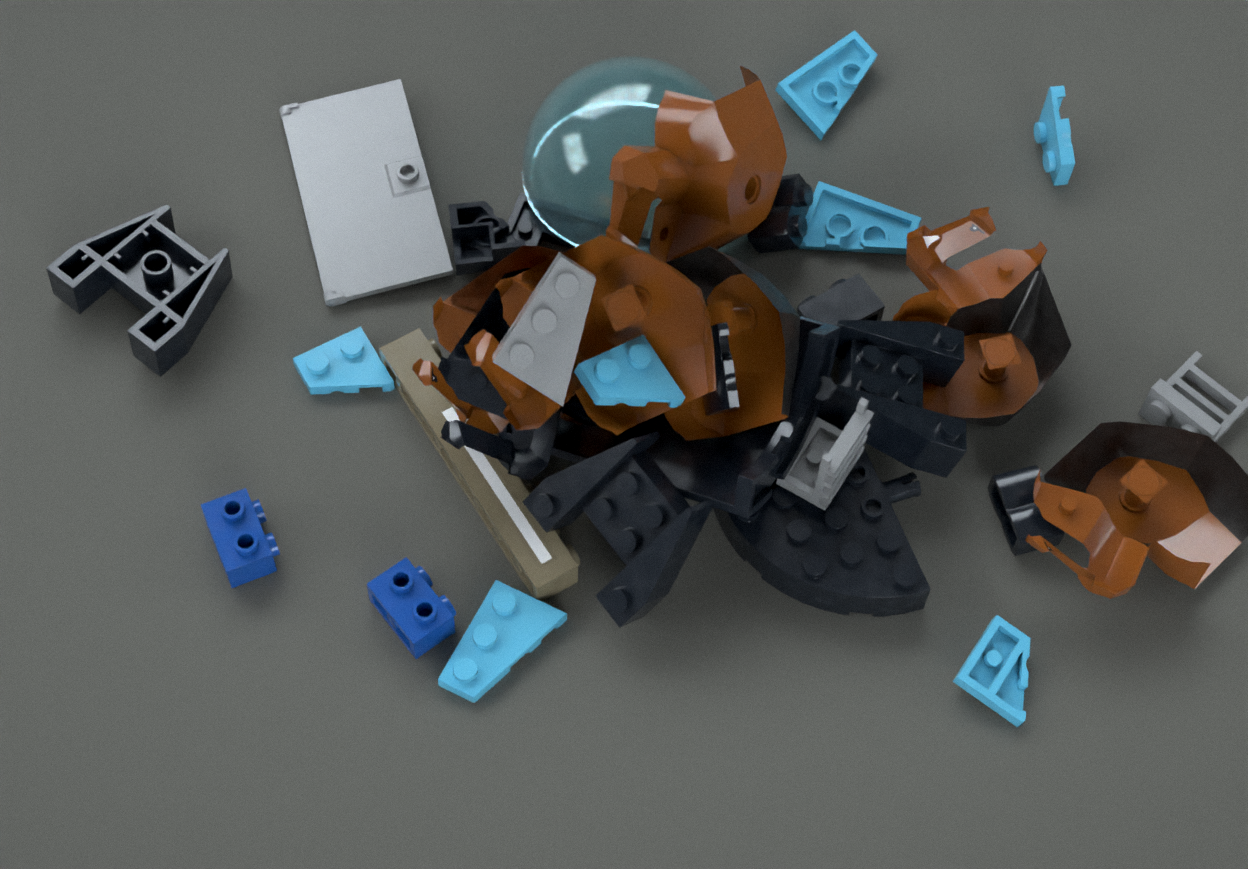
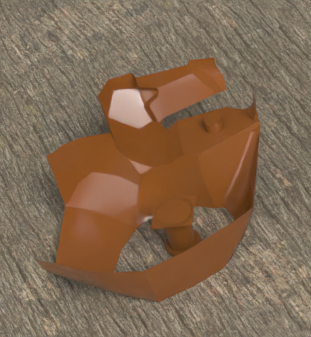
[606,66,787,263]
[464,235,717,435]

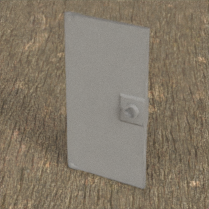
[279,79,454,307]

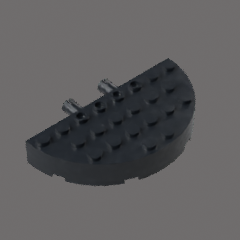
[713,376,931,617]

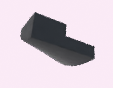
[449,201,526,275]
[702,322,740,416]

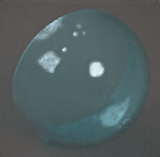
[522,56,718,254]

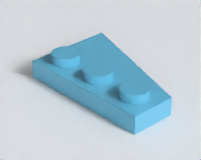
[775,30,877,140]
[798,181,921,255]
[438,580,567,703]

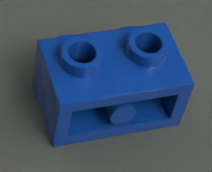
[201,488,280,588]
[367,557,456,659]

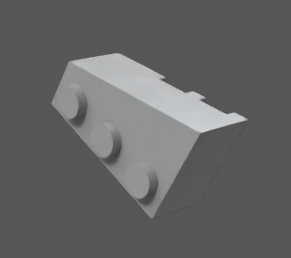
[492,252,596,406]

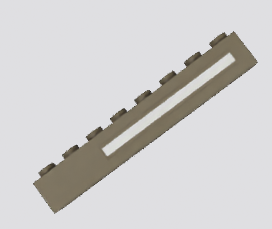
[379,328,581,602]

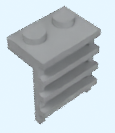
[1138,351,1248,444]
[776,397,874,511]

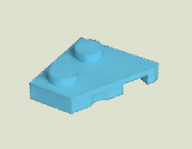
[1034,85,1075,186]
[293,327,395,395]
[574,334,686,408]
[952,615,1031,727]

